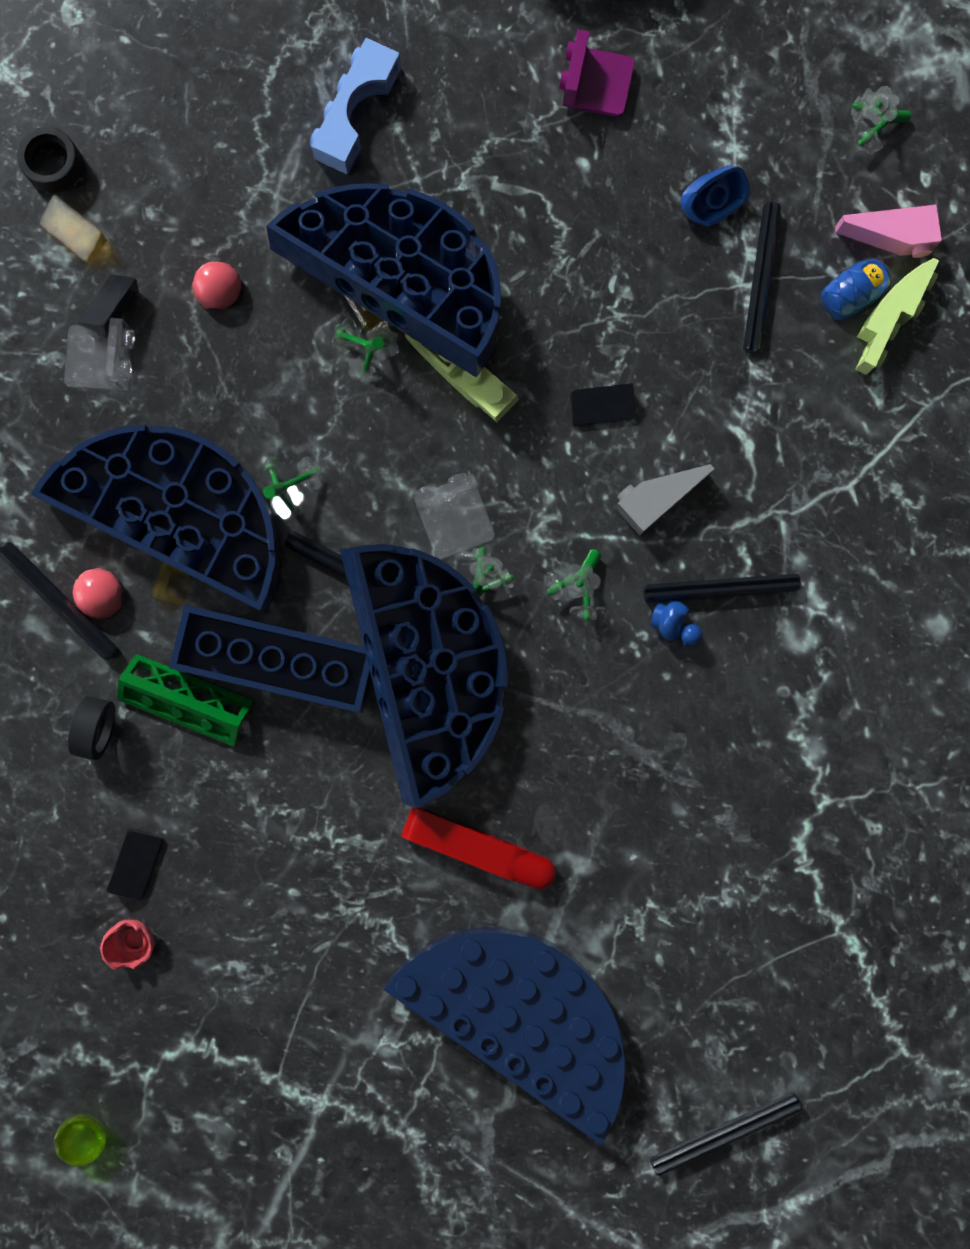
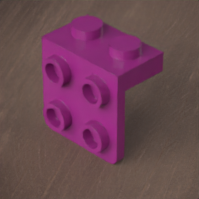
[559,29,634,117]

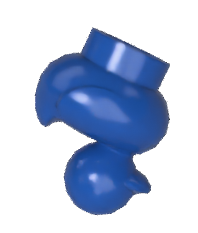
[651,601,703,648]

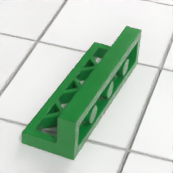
[117,654,254,747]

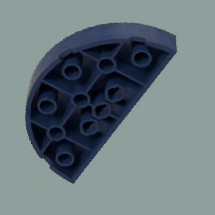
[266,183,501,378]
[31,425,280,613]
[340,544,508,808]
[384,927,625,1146]

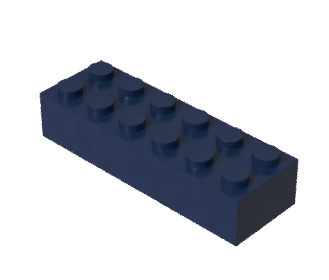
[169,605,371,713]

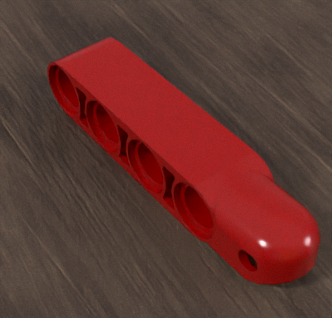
[400,807,556,890]

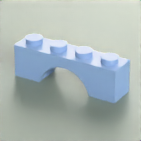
[310,38,401,175]

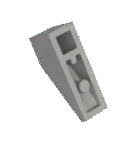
[615,464,715,536]

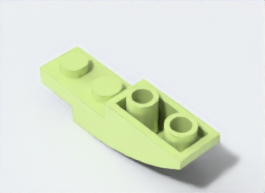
[855,258,939,375]
[405,334,519,422]

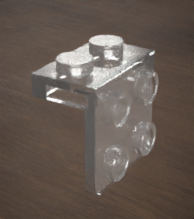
[64,318,135,391]
[413,473,495,559]

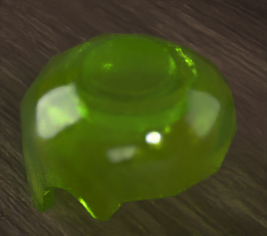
[54,1114,106,1166]

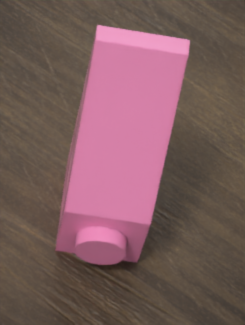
[835,205,942,258]

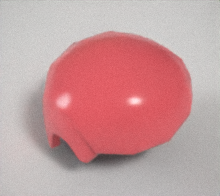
[192,261,242,310]
[73,568,122,620]
[100,919,155,970]

